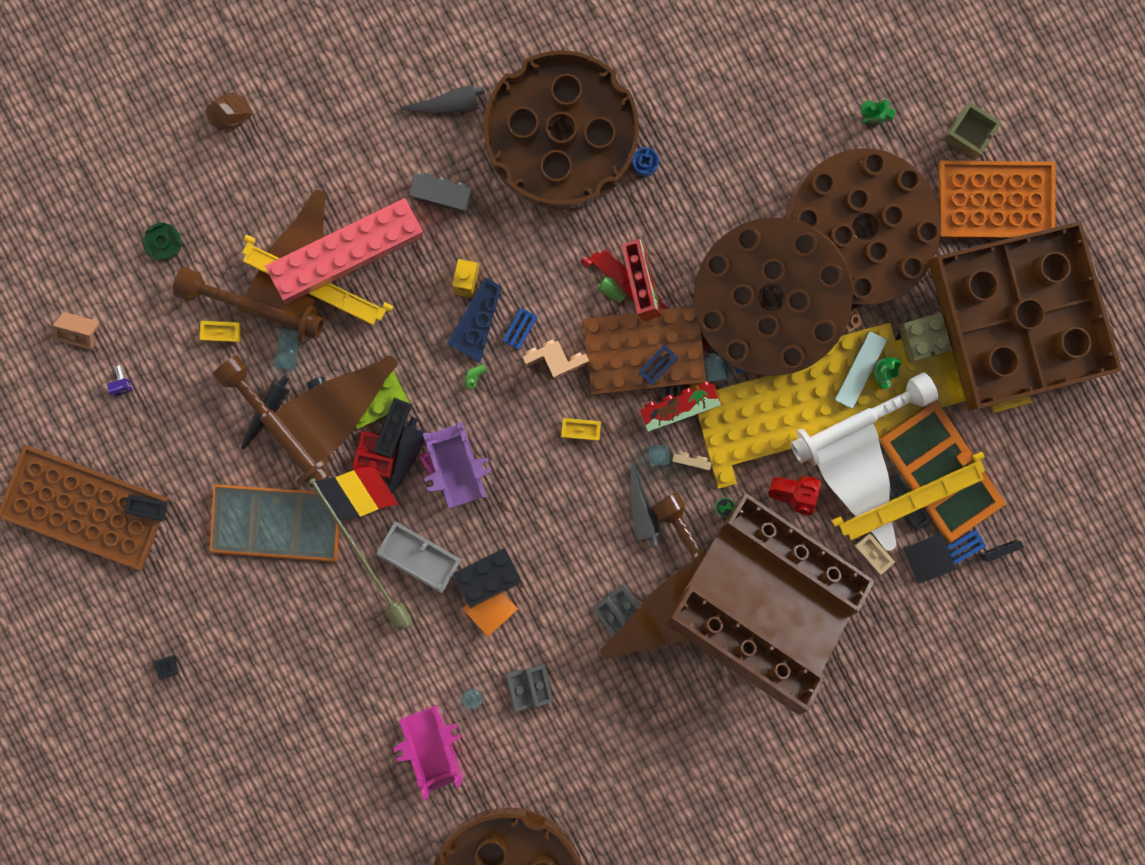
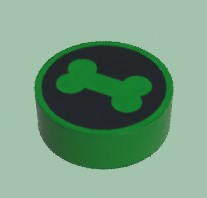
[715,498,735,517]

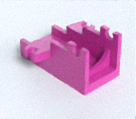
[393,705,464,800]

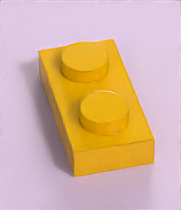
[200,321,241,342]
[561,418,601,441]

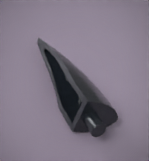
[240,375,290,450]
[388,416,428,493]

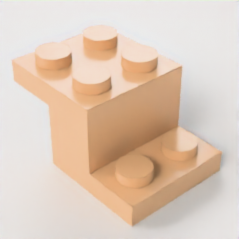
[523,340,589,380]

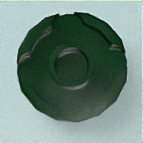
[142,222,182,261]

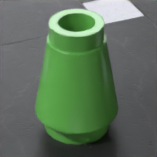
[597,276,626,303]

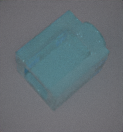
[704,353,729,382]
[647,445,670,466]

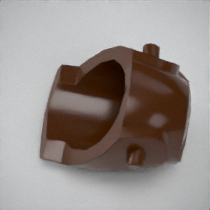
[206,92,253,133]

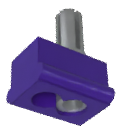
[107,366,133,397]

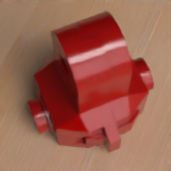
[768,476,821,516]

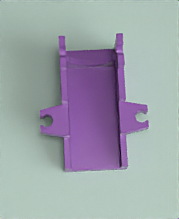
[423,422,492,508]

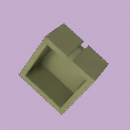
[942,102,1002,160]
[898,313,952,363]

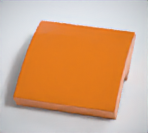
[462,592,518,636]

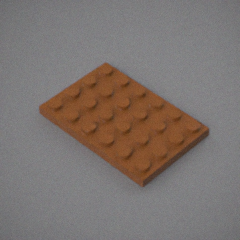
[584,306,706,395]

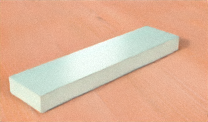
[834,331,887,409]

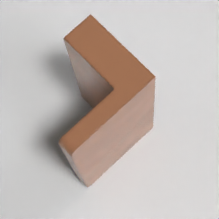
[53,312,100,350]

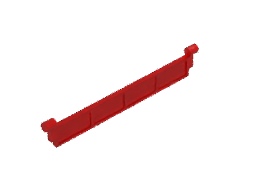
[580,249,710,358]

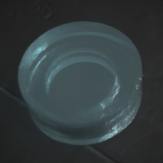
[463,688,482,709]

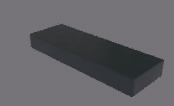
[374,397,413,458]
[889,474,932,531]

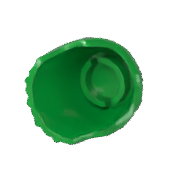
[873,357,902,389]

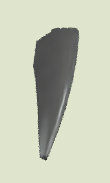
[401,85,485,113]
[630,462,661,547]

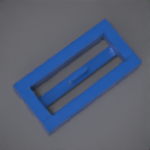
[503,308,538,350]
[947,529,986,564]

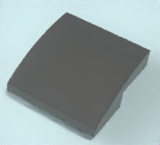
[592,583,641,636]
[505,664,554,712]

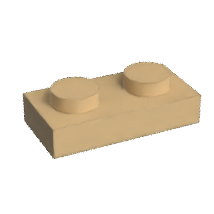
[671,451,712,470]
[854,533,895,575]

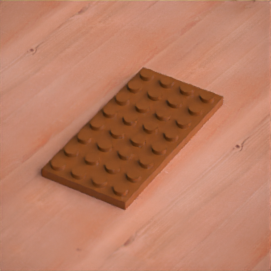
[0,445,170,570]

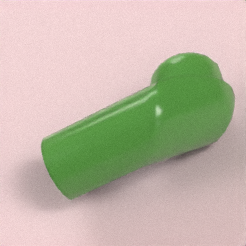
[465,364,487,389]

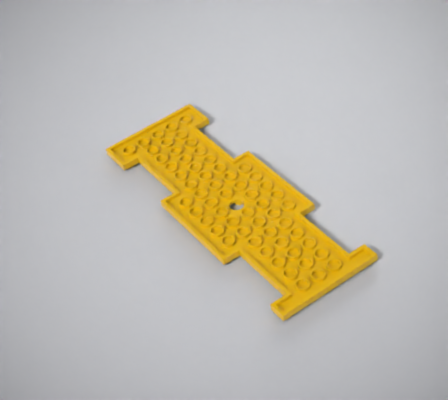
[689,323,1032,489]

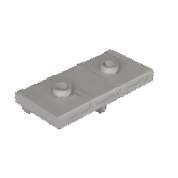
[376,521,462,593]

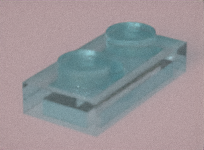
[274,329,299,370]

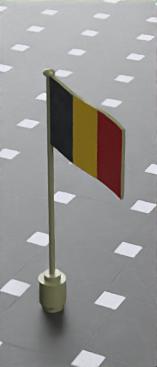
[309,466,412,631]

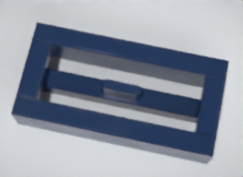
[638,344,679,386]

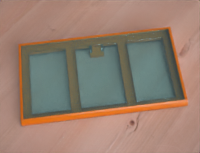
[210,484,339,562]

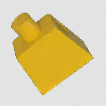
[453,259,480,299]

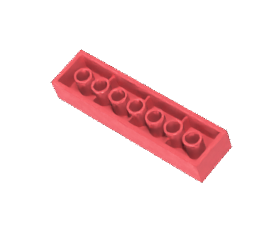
[265,198,423,305]

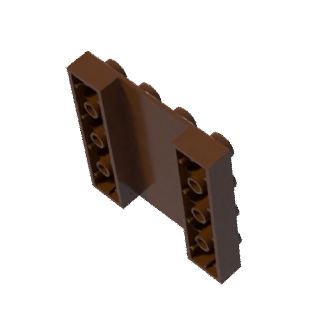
[664,493,875,715]

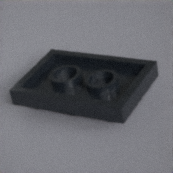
[453,548,522,609]

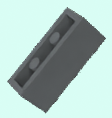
[409,172,472,214]

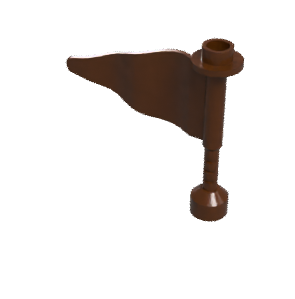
[173,190,326,344]
[213,355,398,489]
[600,492,706,660]

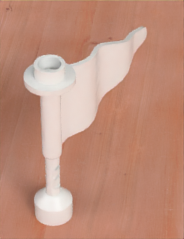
[790,372,938,551]

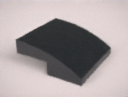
[903,533,957,584]

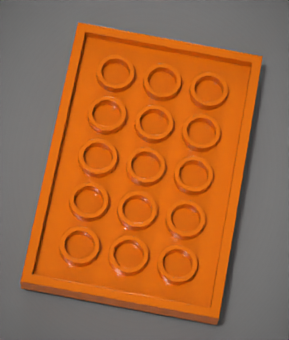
[939,160,1055,239]

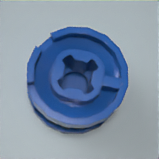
[632,147,659,177]

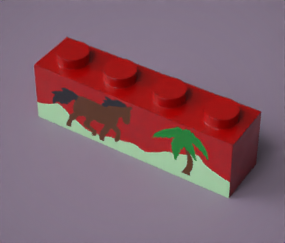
[621,239,662,321]
[640,381,722,432]

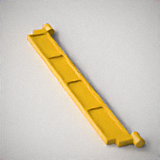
[242,235,394,325]
[831,451,985,540]

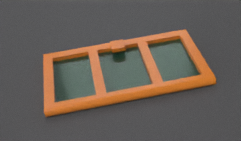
[879,401,1006,543]

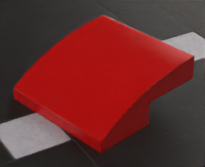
[353,430,400,477]

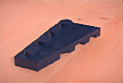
[447,277,502,363]

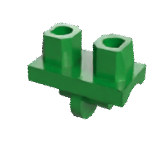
[860,99,896,125]

